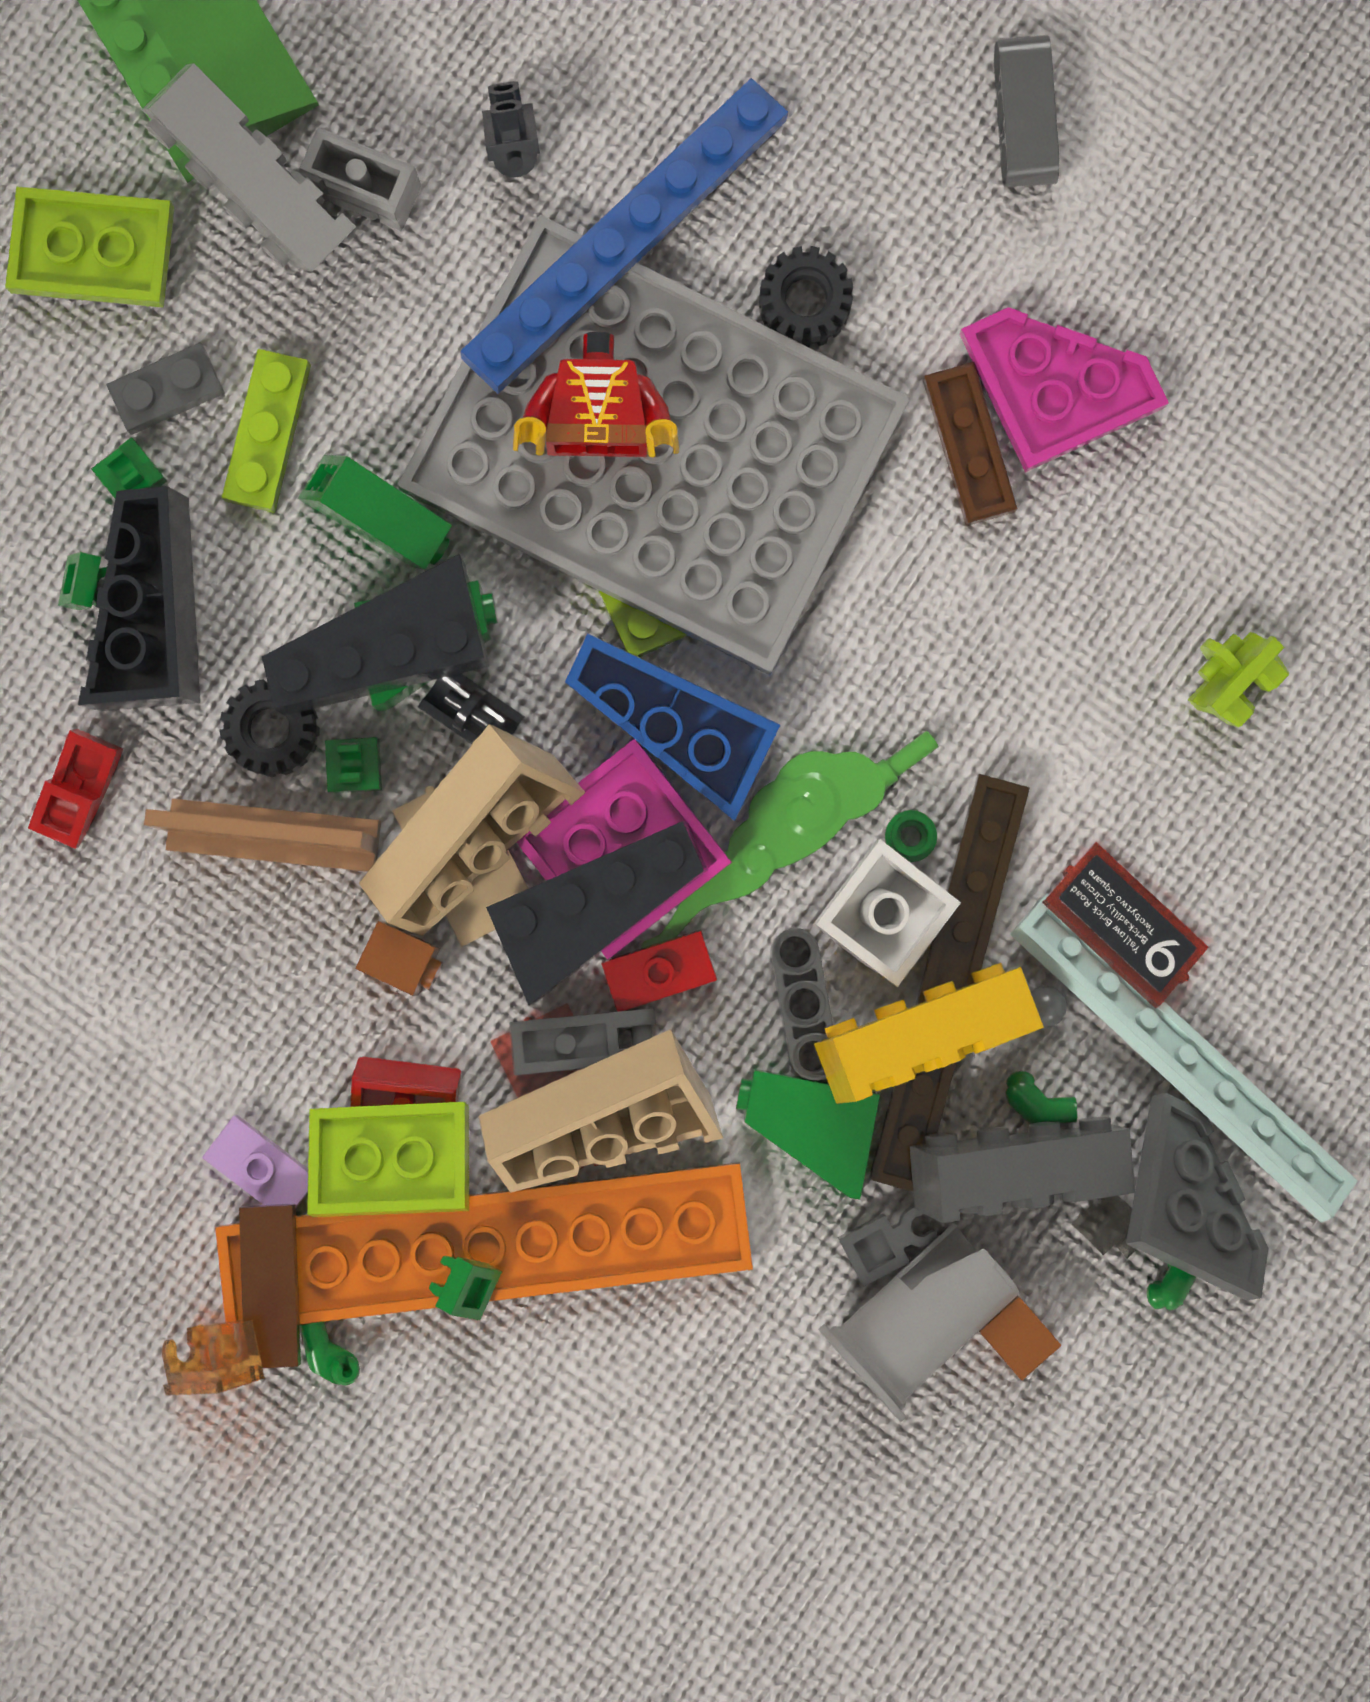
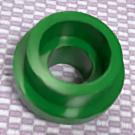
[885,810,937,863]

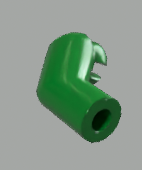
[1005,1071,1078,1124]
[1146,1263,1196,1311]
[300,1321,360,1386]

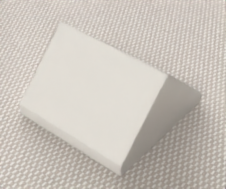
[814,839,961,987]

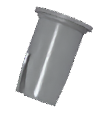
[818,1223,1020,1422]

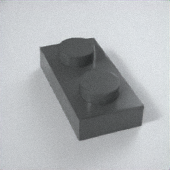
[106,342,225,435]

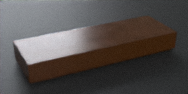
[923,362,1018,526]
[239,1204,301,1369]

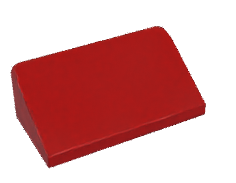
[350,1057,461,1107]

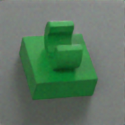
[91,437,168,498]
[58,552,107,610]
[325,737,382,794]
[429,1256,502,1320]

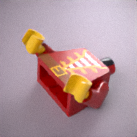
[513,332,679,457]

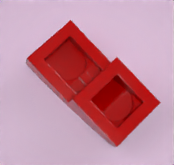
[28,728,124,849]

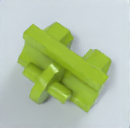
[1188,632,1289,727]

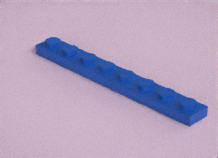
[460,78,788,394]

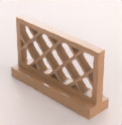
[144,798,381,872]

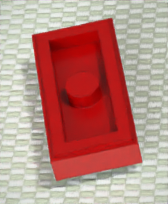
[601,929,717,1012]

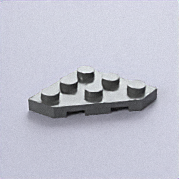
[1126,1092,1269,1301]

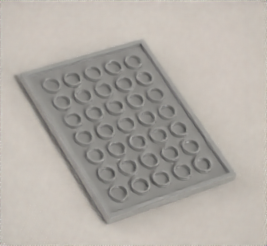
[397,215,910,676]

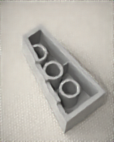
[142,63,356,272]

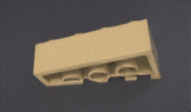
[359,724,585,936]
[479,1029,723,1193]

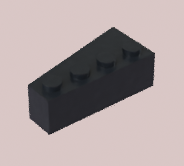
[78,486,201,711]
[262,554,490,716]
[486,821,708,1006]

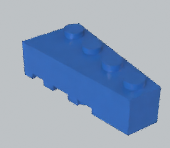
[565,634,780,821]

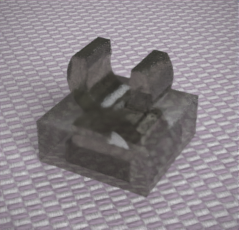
[1071,1196,1137,1259]

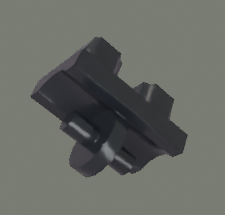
[482,81,540,177]
[417,673,526,744]

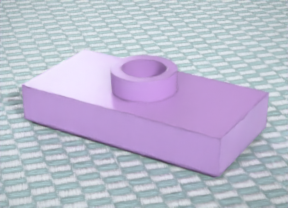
[202,1115,308,1210]

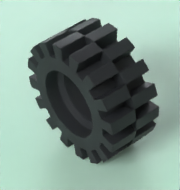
[759,246,853,348]
[219,679,320,777]

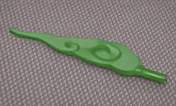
[641,731,939,948]

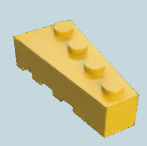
[814,963,1044,1104]

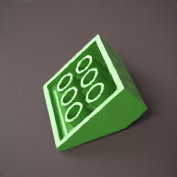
[77,0,319,183]

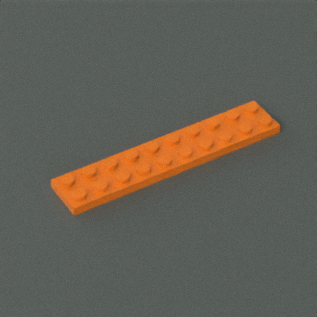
[215,1162,753,1333]

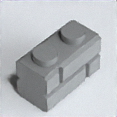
[299,127,421,231]

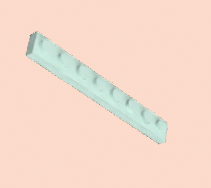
[1010,894,1358,1223]

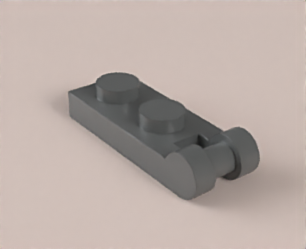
[509,1009,656,1076]

